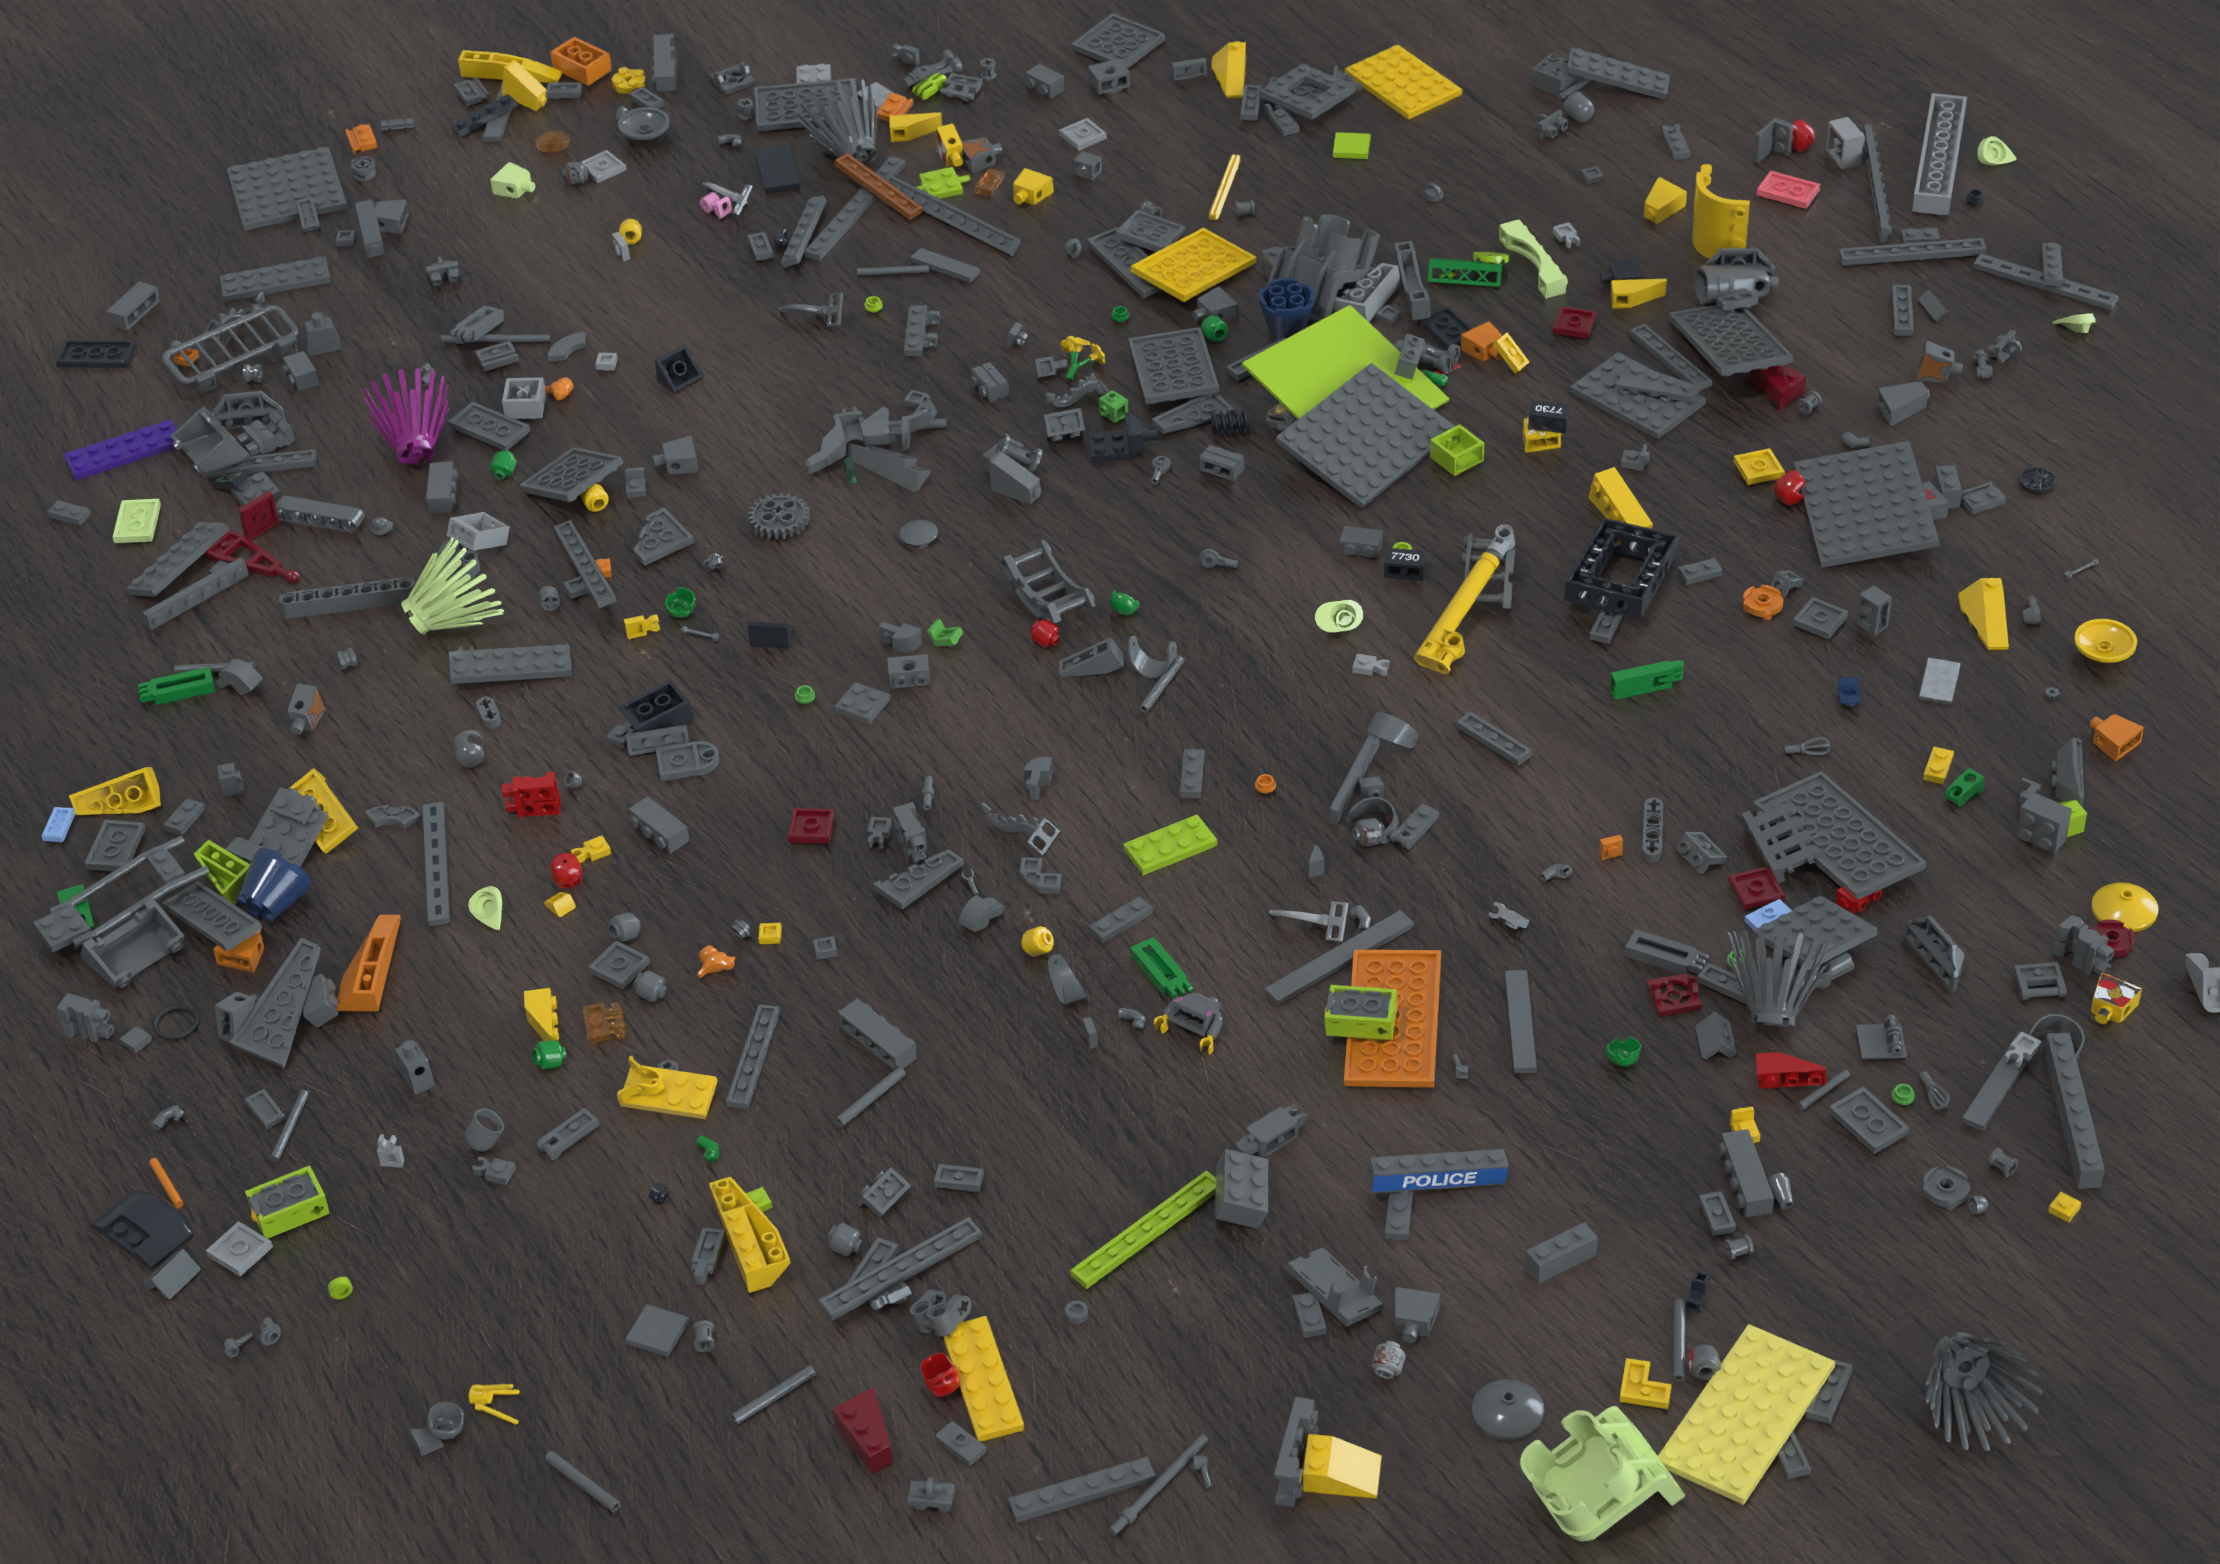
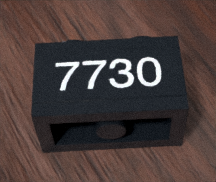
[1528,400,1570,434]
[1384,548,1426,581]

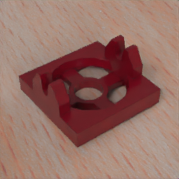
[1646,973,1702,1017]

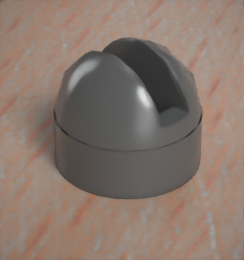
[564,771,582,788]
[1968,1195,1988,1215]

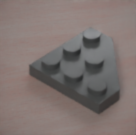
[634,508,694,566]

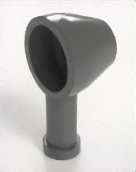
[2022,596,2041,625]

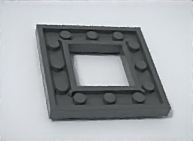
[1259,64,1356,120]

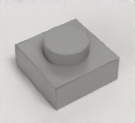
[595,353,618,371]

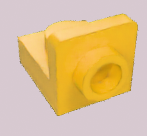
[1730,1107,1760,1143]

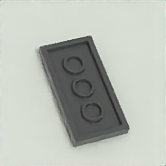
[448,402,530,451]

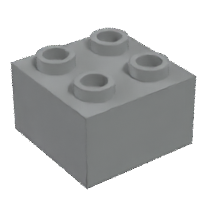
[1826,117,1865,169]
[502,378,546,419]

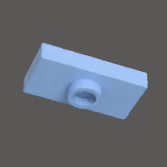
[42,807,76,842]
[1745,899,1792,930]

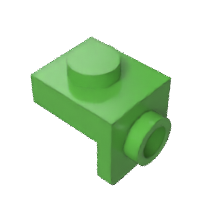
[928,619,963,647]

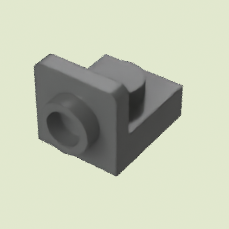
[1621,444,1650,471]
[625,467,646,498]
[1770,570,1804,598]
[1359,777,1384,799]
[2018,778,2041,812]

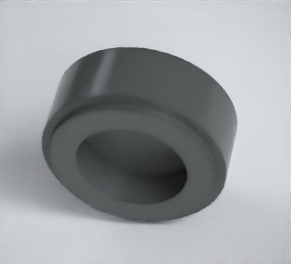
[1065,1301,1088,1324]

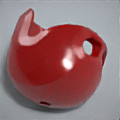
[1792,119,1816,152]
[1774,470,1805,506]
[550,853,583,889]
[920,1353,960,1397]

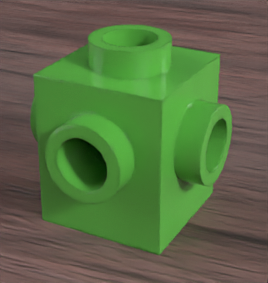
[1099,390,1128,423]

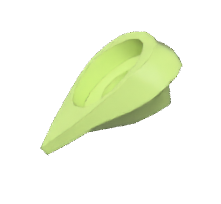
[1978,137,2017,166]
[2053,314,2096,333]
[468,886,502,931]

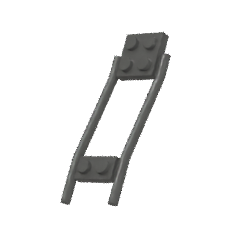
[33,836,209,952]

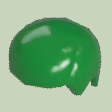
[665,587,695,618]
[1109,590,1139,616]
[1605,1037,1642,1067]

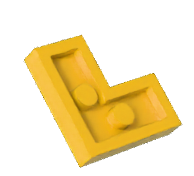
[1620,1358,1671,1409]

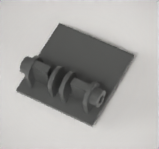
[1856,1015,1907,1059]

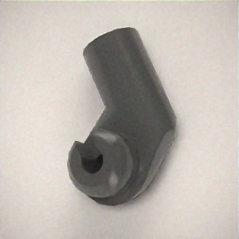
[1539,864,1572,882]
[1350,905,1371,933]

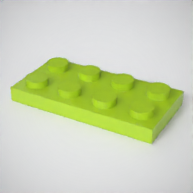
[1123,815,1217,875]

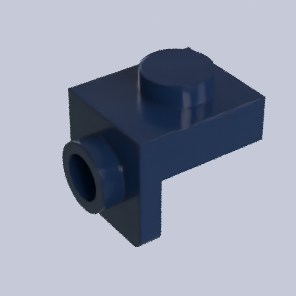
[1837,677,1861,706]

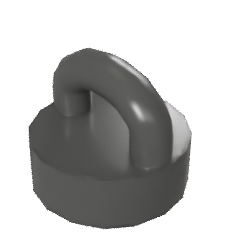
[1425,183,1443,202]
[1064,239,1083,259]

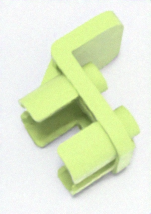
[1520,1406,1685,1541]

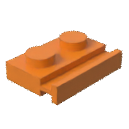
[877,92,913,122]
[345,124,378,153]

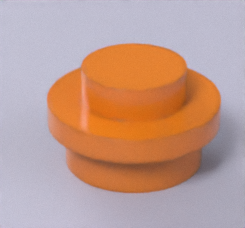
[1255,774,1276,793]

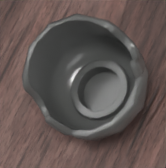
[427,1402,464,1440]

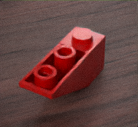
[1756,1052,1827,1089]

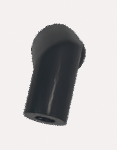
[773,228,789,248]

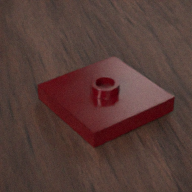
[1552,306,1597,339]
[238,491,280,540]
[787,808,835,844]
[1728,866,1785,910]

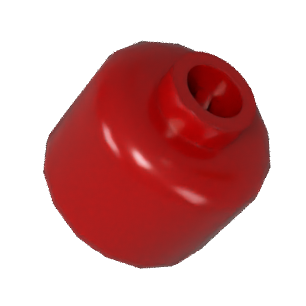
[1030,619,1060,649]

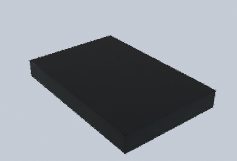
[1418,306,1473,350]

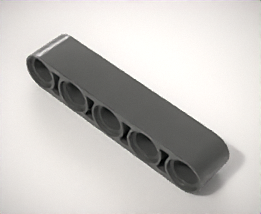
[275,496,365,533]

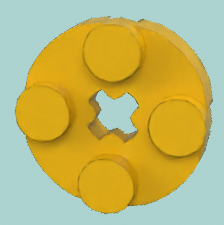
[612,67,646,94]

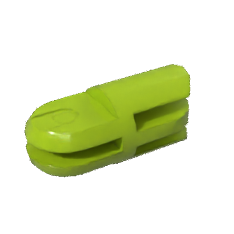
[912,73,947,101]

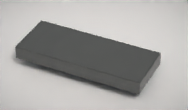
[1918,290,1948,322]

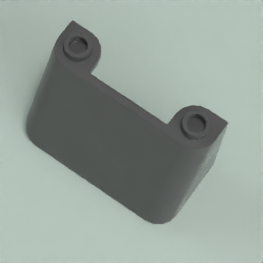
[170,406,251,474]
[81,898,185,988]

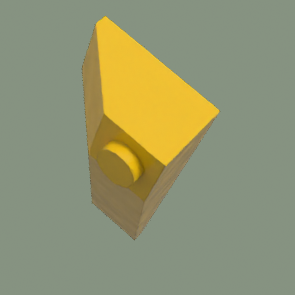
[1212,42,1246,98]
[1958,578,2009,650]
[69,767,161,815]

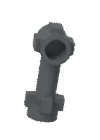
[1973,350,1993,379]

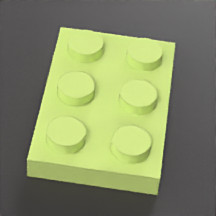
[113,499,161,543]

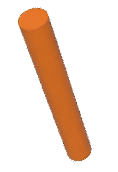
[149,1158,184,1208]

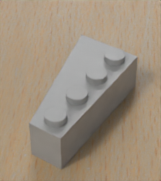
[1334,263,1401,322]

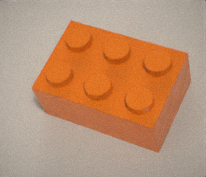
[550,37,612,85]

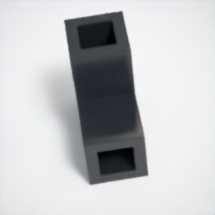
[1685,1269,1710,1313]

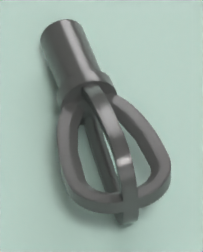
[1785,737,1830,755]
[1919,1071,1950,1110]

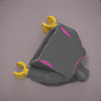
[1154,992,1222,1055]

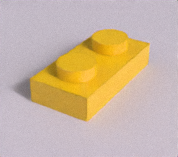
[1493,333,1529,373]
[1923,747,1954,785]

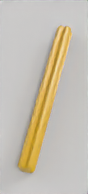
[1209,154,1240,221]

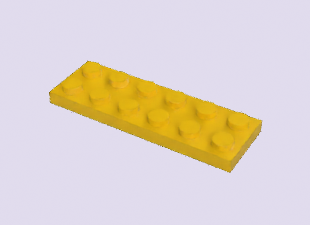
[943,1316,1024,1442]

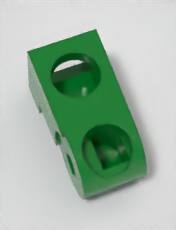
[1945,768,1984,807]

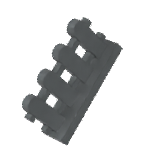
[1742,802,1820,884]

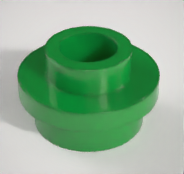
[1111,306,1130,322]

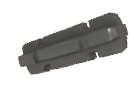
[380,118,414,131]

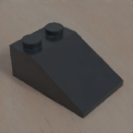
[618,680,694,732]

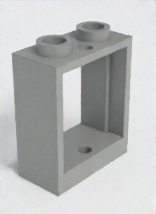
[447,512,510,551]

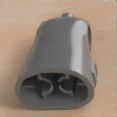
[1695,265,1779,305]

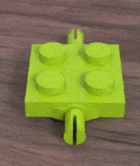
[916,167,971,199]

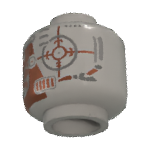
[1371,1341,1406,1379]

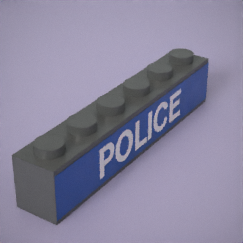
[1366,1149,1509,1193]

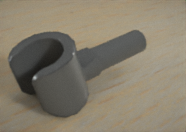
[961,869,979,896]
[1452,1054,1468,1079]
[224,1332,254,1358]
[1194,1455,1212,1488]

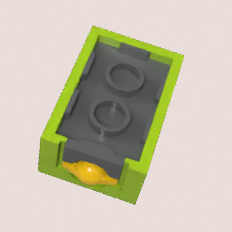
[1324,985,1398,1040]
[245,1166,330,1239]

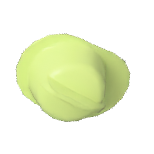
[1315,600,1363,632]

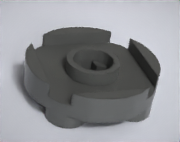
[1922,1166,1970,1210]

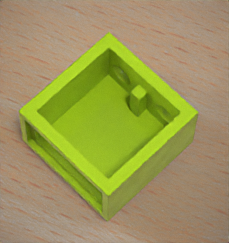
[1430,424,1484,476]

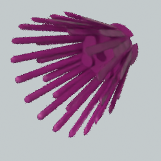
[362,368,450,465]

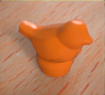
[545,377,573,401]
[697,946,736,978]

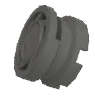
[350,157,376,181]

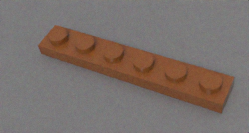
[835,153,923,220]

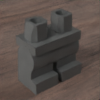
[57,993,114,1042]

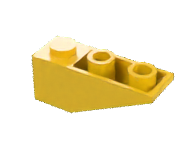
[890,113,942,142]
[1611,279,1667,308]
[524,988,559,1041]

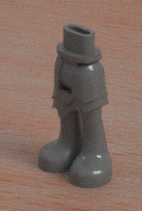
[902,49,963,88]
[1394,340,1460,373]

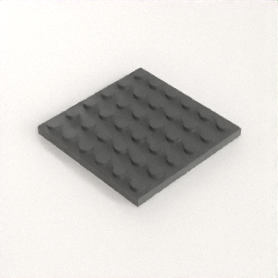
[227,147,348,231]

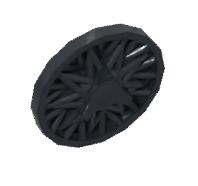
[2019,467,2056,493]

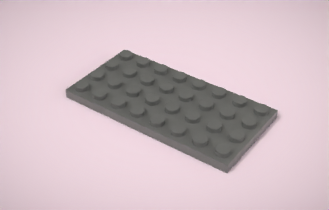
[1669,304,1793,376]
[1753,771,1926,900]

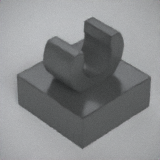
[1004,322,1028,348]

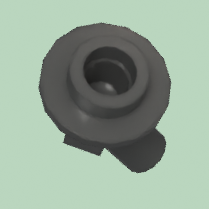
[260,1317,281,1346]

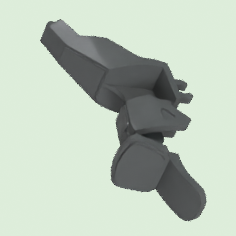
[805,407,932,474]

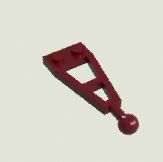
[205,530,300,584]

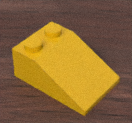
[1303,1434,1381,1498]

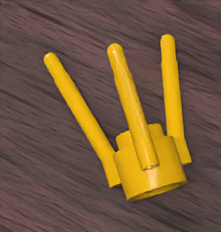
[469,1384,520,1425]

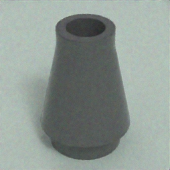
[1768,1173,1794,1209]

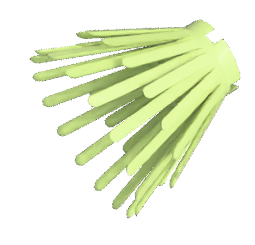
[401,537,504,635]

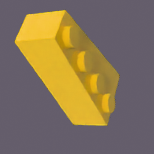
[1588,467,1653,529]

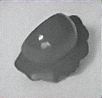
[370,518,393,536]

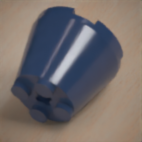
[1259,278,1314,342]
[236,848,311,923]

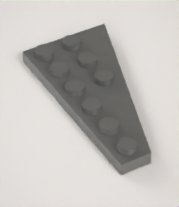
[229,938,321,1068]

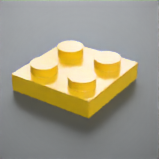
[1734,448,1785,485]

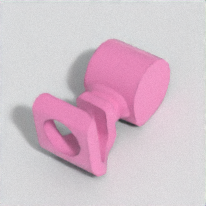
[700,192,732,219]

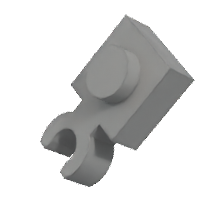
[1553,223,1580,248]
[612,232,630,261]
[1353,654,1390,676]
[2005,1032,2042,1068]
[377,1134,405,1168]

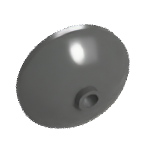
[618,107,670,141]
[1472,1379,1545,1441]

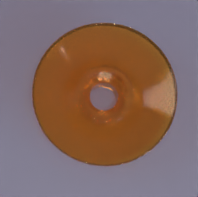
[536,131,570,152]

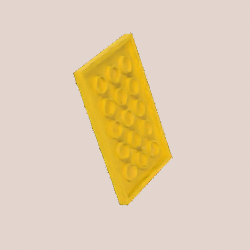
[1345,45,1462,120]
[1131,228,1257,302]

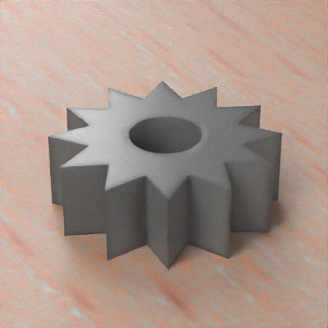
[2043,686,2060,701]

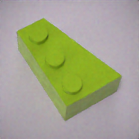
[194,840,250,905]

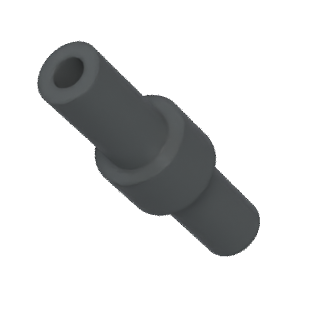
[921,776,934,811]

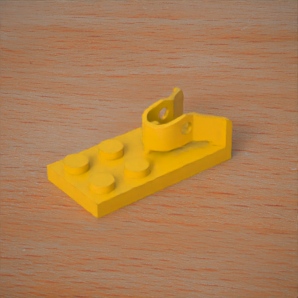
[287,768,358,854]
[617,1056,717,1119]

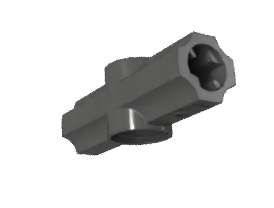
[1791,952,1854,995]

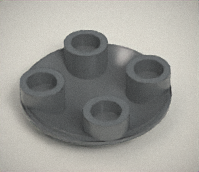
[900,520,938,549]

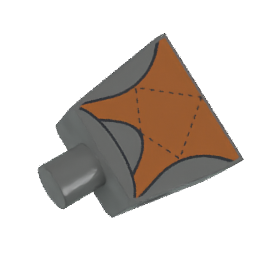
[961,138,1002,173]
[1916,341,1963,383]
[288,683,325,735]

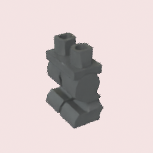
[236,410,295,456]
[2052,915,2115,976]

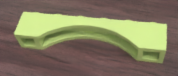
[1499,220,1568,298]

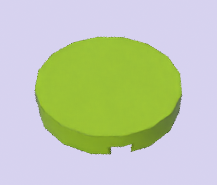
[1473,252,1509,263]

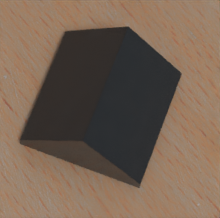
[655,344,704,393]
[747,621,795,649]

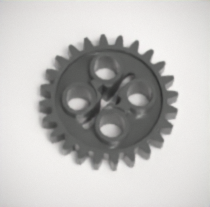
[748,493,810,540]

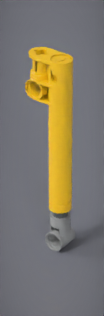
[1414,525,1515,675]

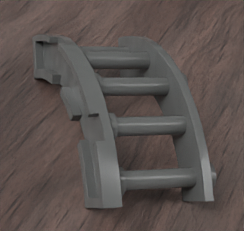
[1462,533,1516,610]
[998,539,1096,624]

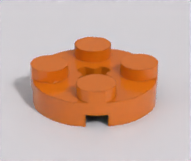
[1743,585,1783,620]

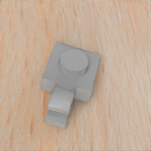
[1489,902,1530,929]

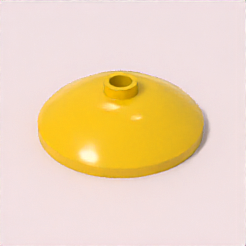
[2074,619,2137,663]
[2091,883,2158,932]

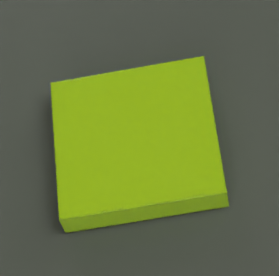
[1333,133,1371,159]

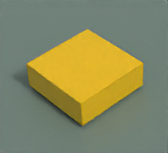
[759,923,782,944]

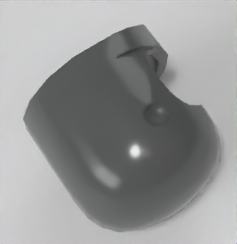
[1563,92,1594,123]
[452,730,484,768]
[464,1108,504,1152]

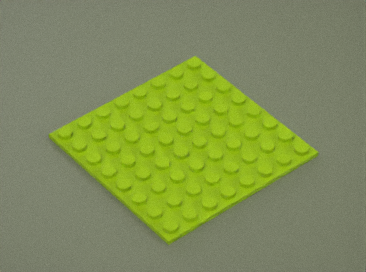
[1242,305,1450,419]

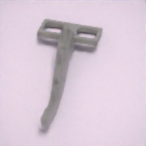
[703,182,753,215]
[1269,901,1348,941]

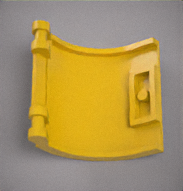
[1692,164,1750,259]

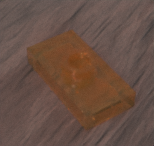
[975,168,1005,196]

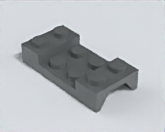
[1274,1397,1318,1508]

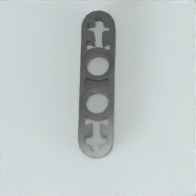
[1642,797,1663,863]

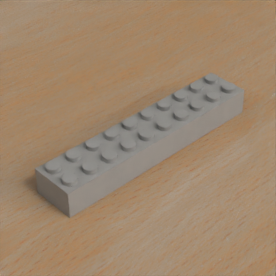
[1912,93,1967,215]

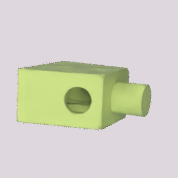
[490,162,535,198]

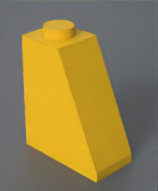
[502,60,547,111]
[1644,177,1687,224]

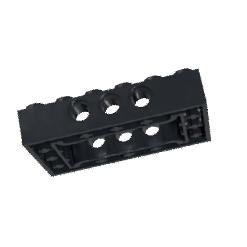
[1564,518,1679,619]

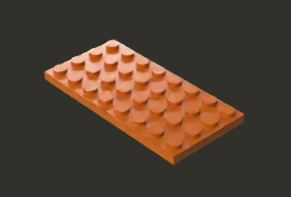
[1344,950,1441,1087]

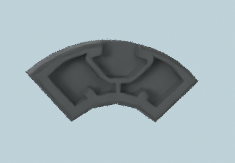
[548,332,587,362]
[364,805,422,829]

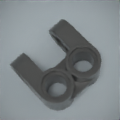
[910,1289,972,1337]

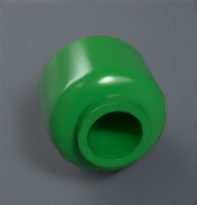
[1201,315,1228,343]
[489,450,517,479]
[532,1040,566,1070]

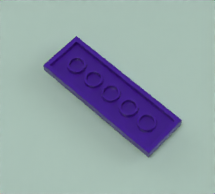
[64,420,177,480]

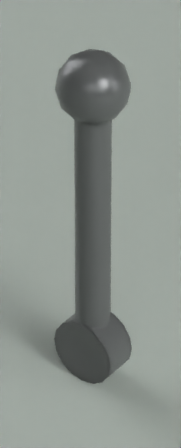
[2064,558,2099,579]
[681,626,719,641]

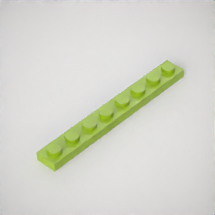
[1070,1171,1216,1289]

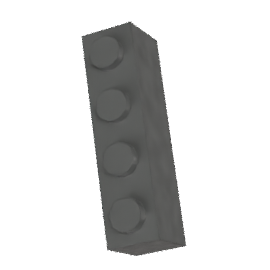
[838,998,917,1070]
[1718,1129,1774,1217]

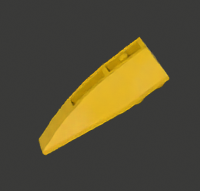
[458,50,562,83]
[709,1177,791,1293]

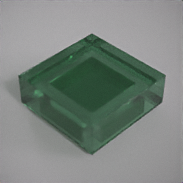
[843,457,857,485]

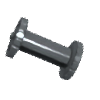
[995,434,1042,472]

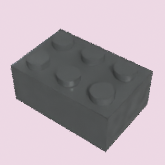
[1215,1149,1268,1229]

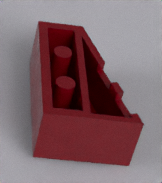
[1749,365,1806,411]
[832,1387,893,1475]

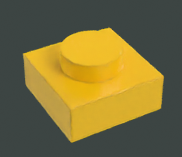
[2048,1192,2082,1222]

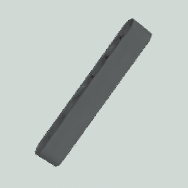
[279,577,415,618]

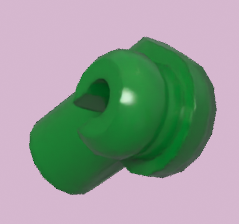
[696,1135,719,1162]

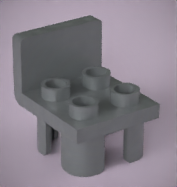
[1267,214,1380,323]

